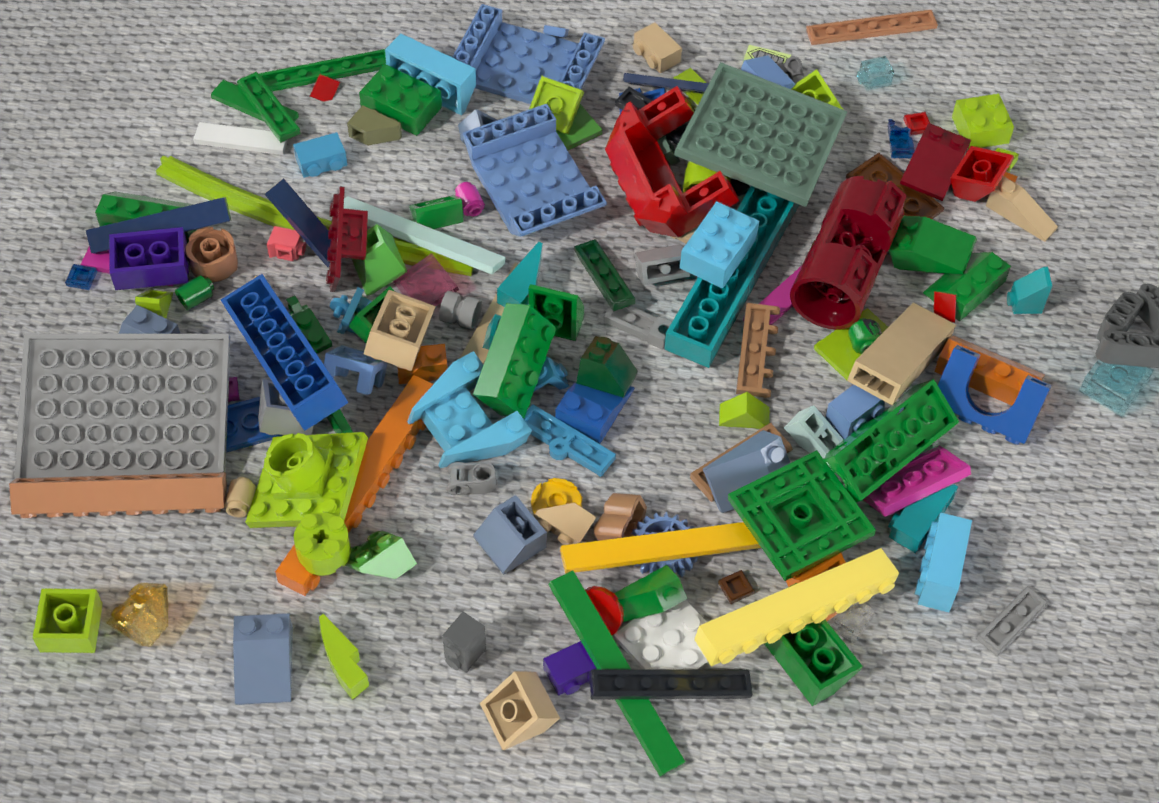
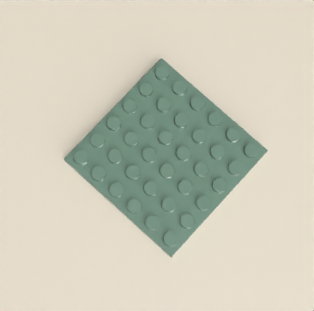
[674,62,848,207]

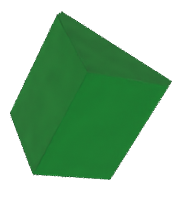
[409,195,463,229]

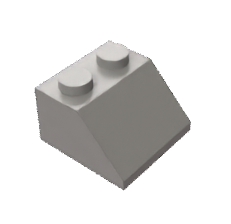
[258,379,314,435]

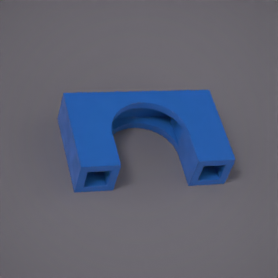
[938,345,1052,445]

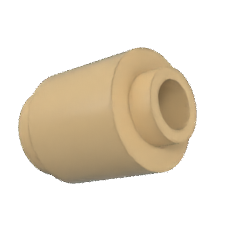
[225,477,256,518]

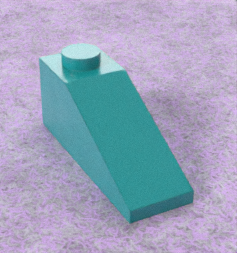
[497,241,543,307]
[888,484,958,554]

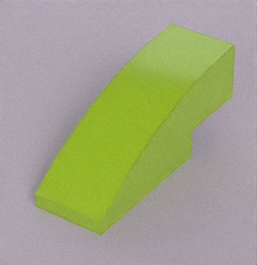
[319,613,369,700]

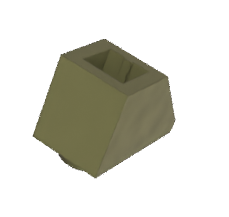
[347,105,402,146]

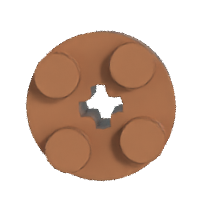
[185,227,238,283]

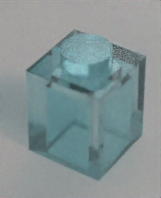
[857,56,894,91]

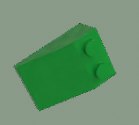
[889,216,977,275]
[528,284,584,341]

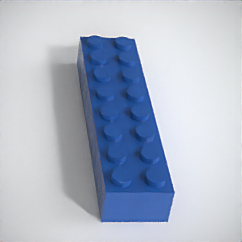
[221,274,349,431]

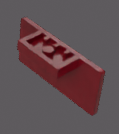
[326,186,368,292]

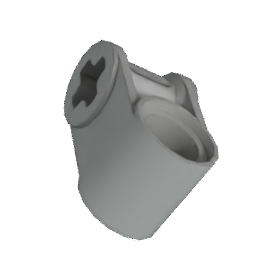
[447,462,497,495]

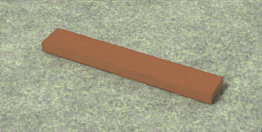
[806,9,938,45]

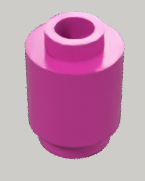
[455,182,485,217]

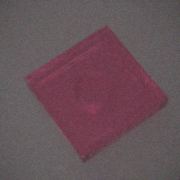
[393,253,459,306]

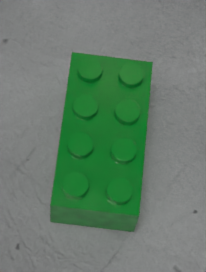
[473,303,556,418]

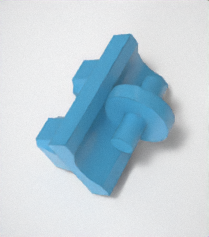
[330,287,372,334]

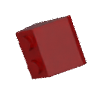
[951,146,1014,202]

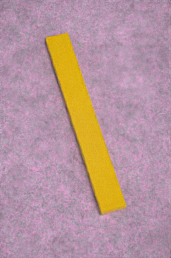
[560,522,761,574]

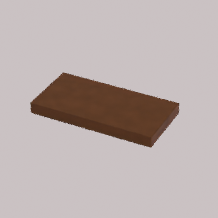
[846,153,944,219]

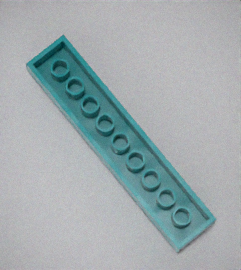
[664,186,799,368]

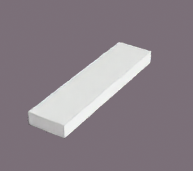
[193,122,288,155]

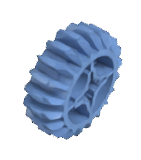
[631,512,698,577]

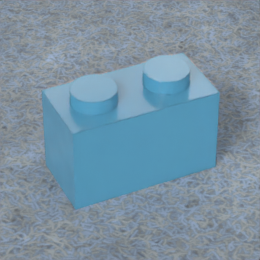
[293,132,348,178]

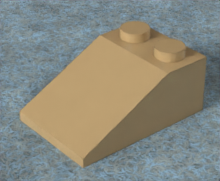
[363,290,436,371]

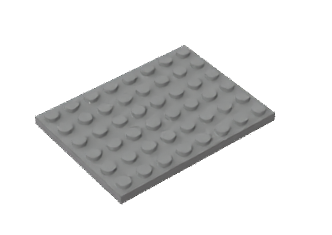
[14,334,231,480]

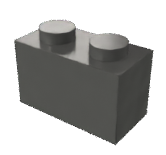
[442,611,486,673]

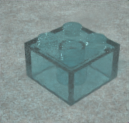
[1079,359,1154,418]

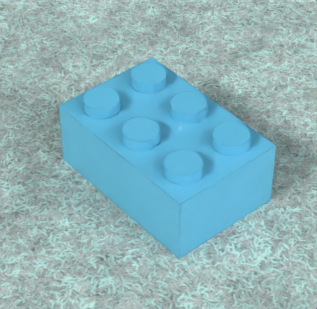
[680,201,759,289]
[915,512,972,612]

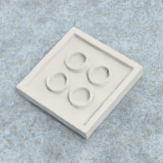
[613,600,709,669]

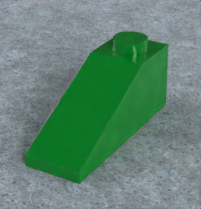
[614,565,688,622]

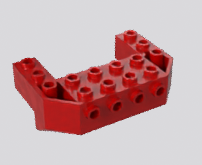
[605,86,739,238]

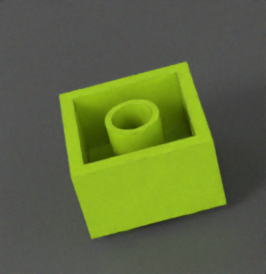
[952,93,1014,150]
[32,588,103,653]

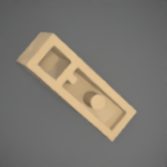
[986,176,1058,242]

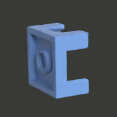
[324,345,388,395]

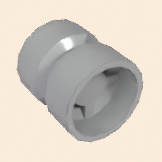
[439,291,482,330]

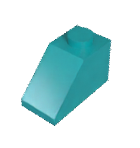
[1007,267,1052,314]

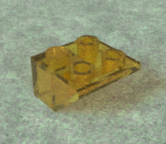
[106,583,168,647]

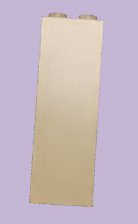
[847,303,956,405]

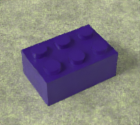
[109,227,189,291]

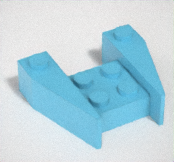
[407,351,532,468]

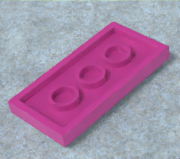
[863,445,971,517]

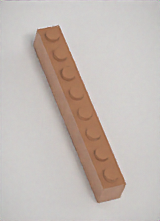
[9,472,227,518]

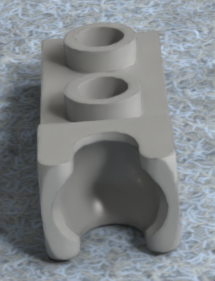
[604,306,672,349]

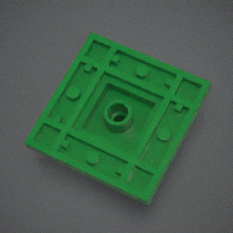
[728,450,876,581]

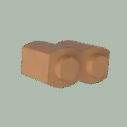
[594,493,647,541]

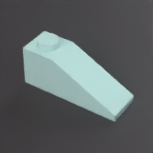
[784,405,844,468]

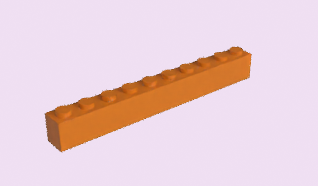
[275,375,433,596]

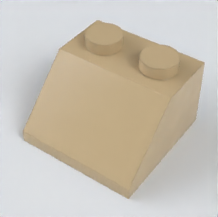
[480,671,560,750]

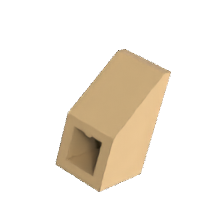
[534,503,596,545]

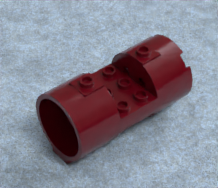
[790,176,907,330]

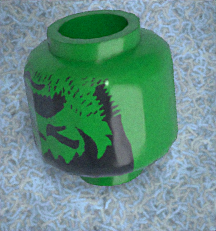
[848,318,882,354]

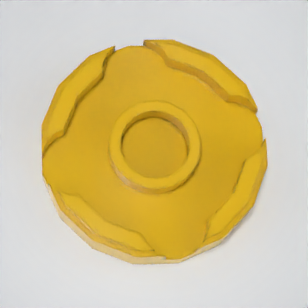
[531,478,582,515]

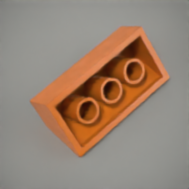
[934,335,1045,405]

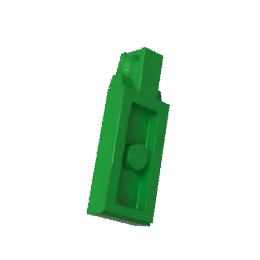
[286,295,333,354]

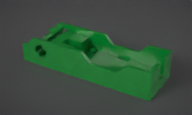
[822,379,959,502]

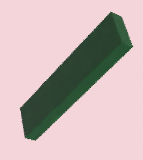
[574,239,635,312]

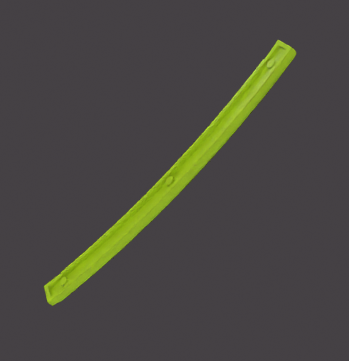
[156,156,474,276]

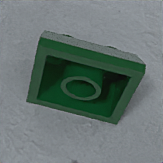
[576,336,638,398]

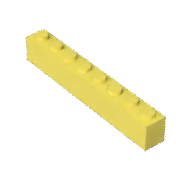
[694,548,899,666]

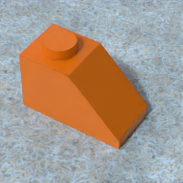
[397,344,448,384]

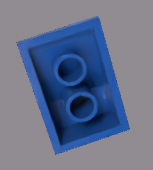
[555,383,635,444]

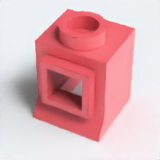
[267,226,306,261]

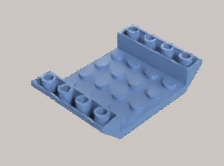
[452,4,605,104]
[463,104,607,237]

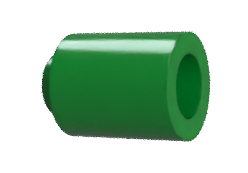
[175,275,215,311]

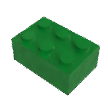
[359,64,442,136]

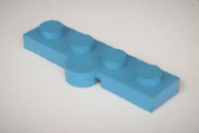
[523,404,616,477]

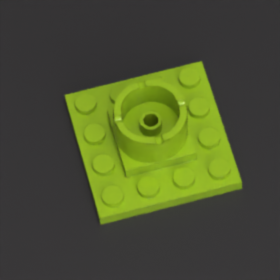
[245,432,368,528]

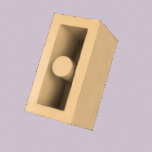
[633,22,682,73]

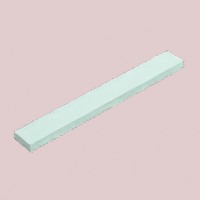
[344,196,506,274]

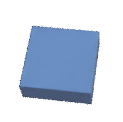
[543,25,569,38]

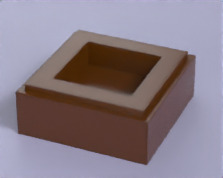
[718,570,755,604]

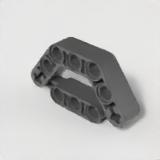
[1095,283,1159,368]

